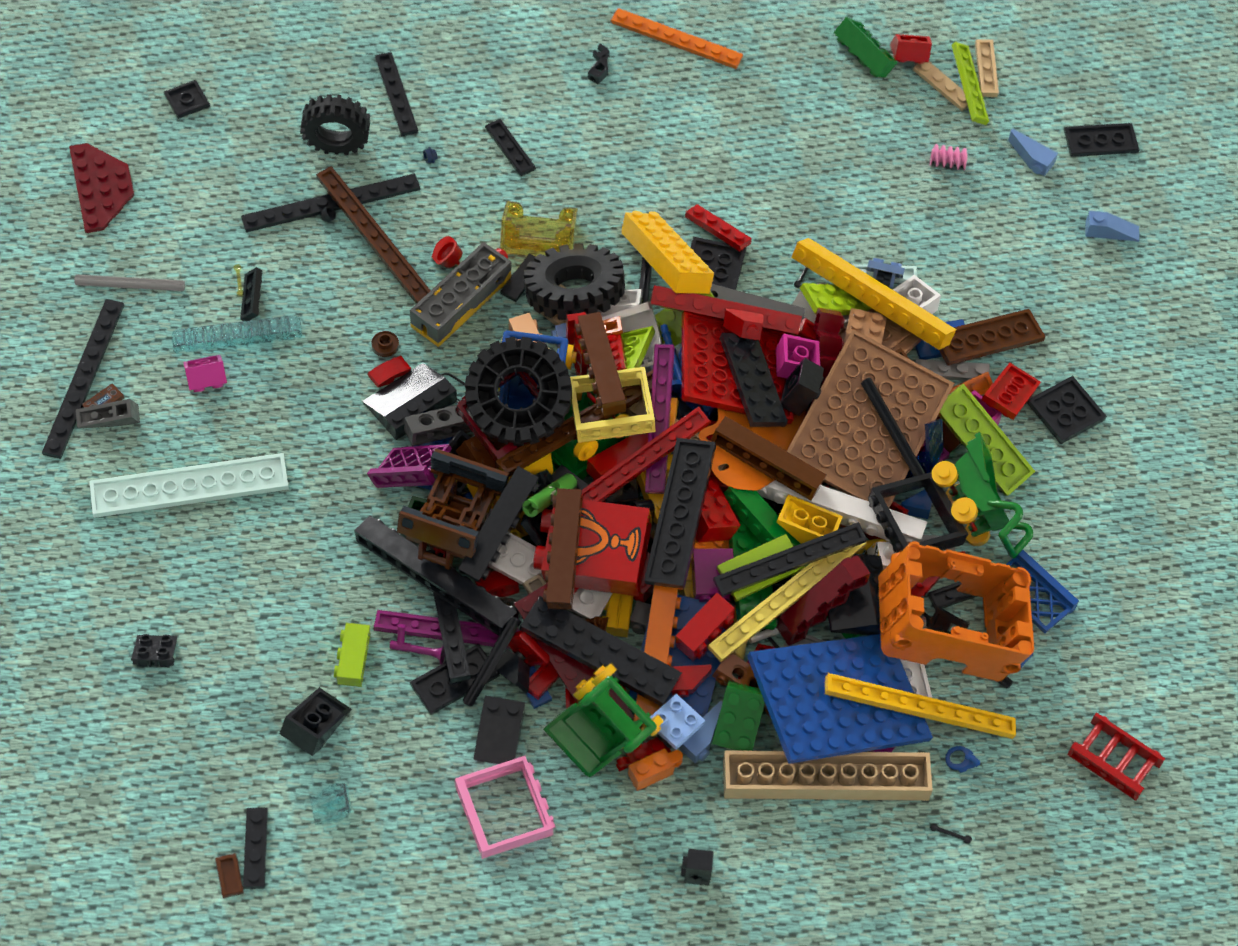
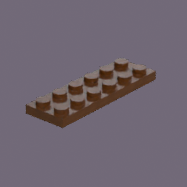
[939,309,1046,366]

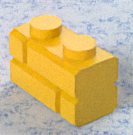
[602,593,633,638]

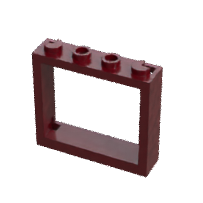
[456,372,540,461]

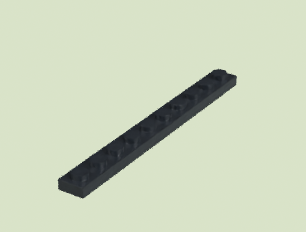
[241,173,420,233]
[42,299,124,459]

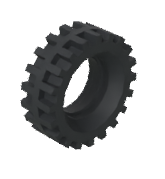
[300,94,371,155]

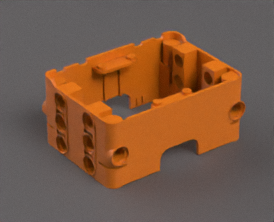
[878,541,1034,682]

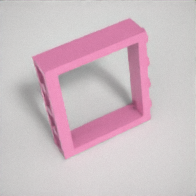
[455,756,555,859]

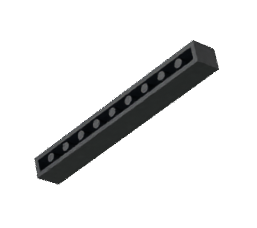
[354,516,518,636]

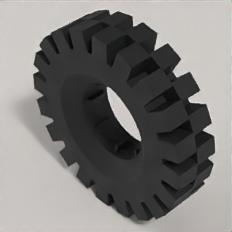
[524,243,625,320]
[465,337,572,446]

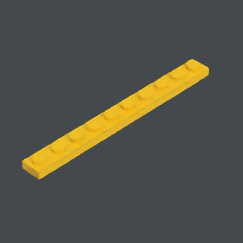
[825,673,1016,739]

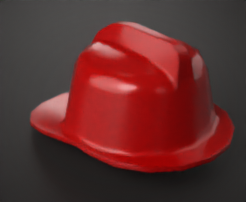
[432,236,463,268]

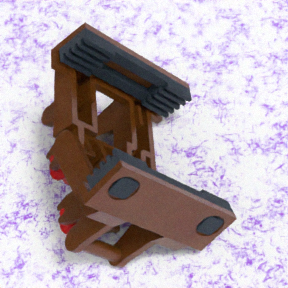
[397,448,509,570]

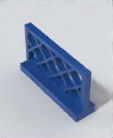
[1006,550,1079,634]

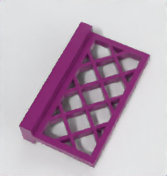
[367,444,452,488]

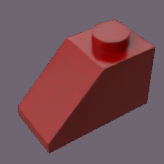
[723,308,764,341]
[671,664,712,698]

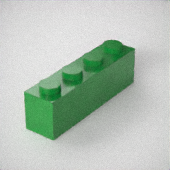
[833,17,898,78]

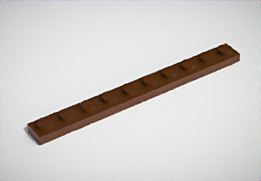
[316,166,431,304]
[495,370,653,477]

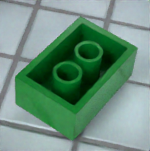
[712,681,765,751]

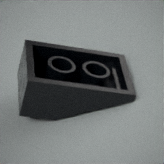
[279,687,352,756]
[473,695,525,764]

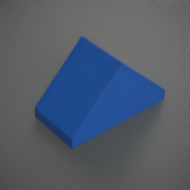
[900,489,932,519]

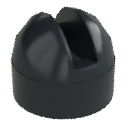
[320,206,336,222]

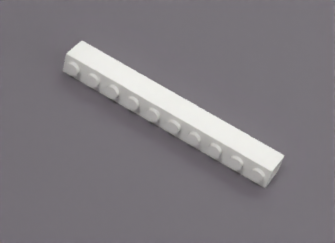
[757,480,927,544]

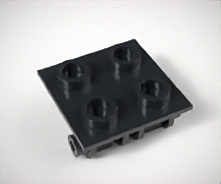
[131,634,177,668]

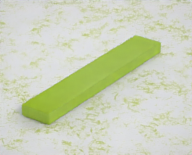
[951,42,989,125]

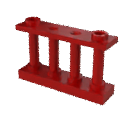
[1067,712,1165,801]

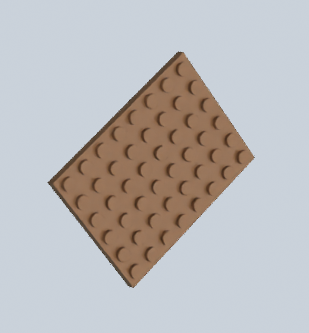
[787,329,954,508]

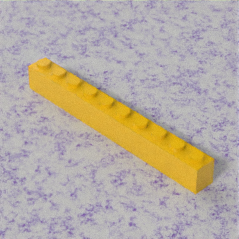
[791,238,956,350]

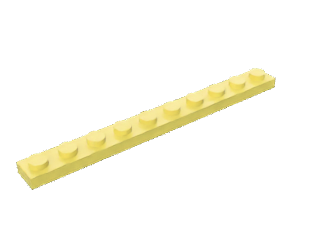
[707,542,866,662]

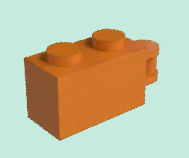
[628,749,683,791]

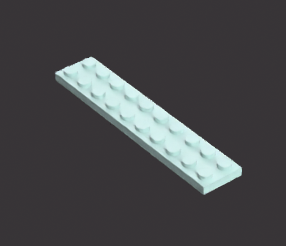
[89,453,289,518]

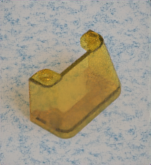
[500,201,578,256]

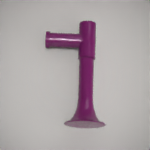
[389,624,445,664]

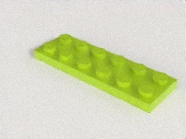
[938,384,1036,496]

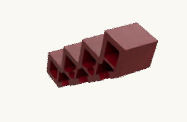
[813,308,845,389]
[776,555,871,646]

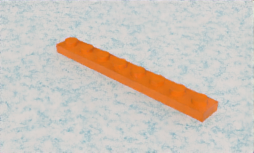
[611,8,743,69]

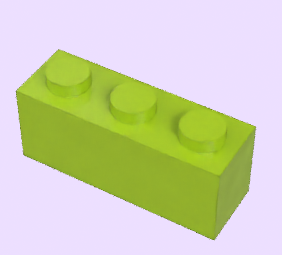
[334,623,371,687]

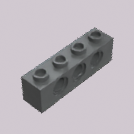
[404,405,482,446]

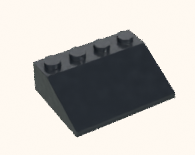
[362,363,457,440]
[828,554,883,636]

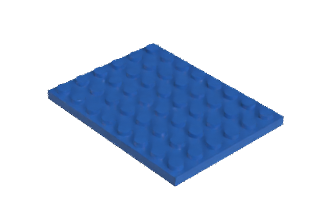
[747,634,933,764]

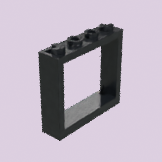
[868,472,968,553]

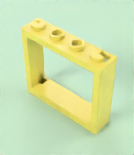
[570,367,656,443]

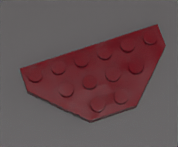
[69,143,134,234]

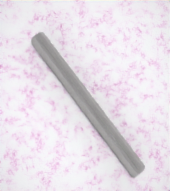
[74,274,185,291]

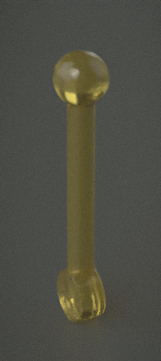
[234,264,243,296]

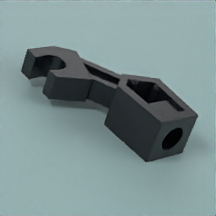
[588,44,610,84]

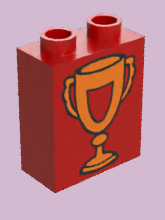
[533,500,652,597]

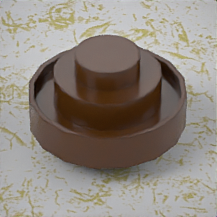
[371,331,399,357]

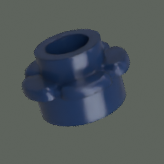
[423,147,437,164]

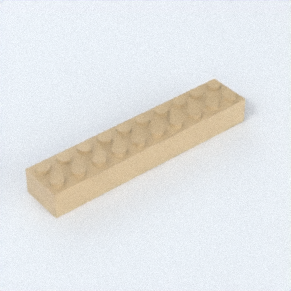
[723,751,933,801]

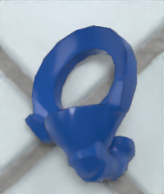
[945,746,980,773]

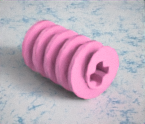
[930,144,967,171]

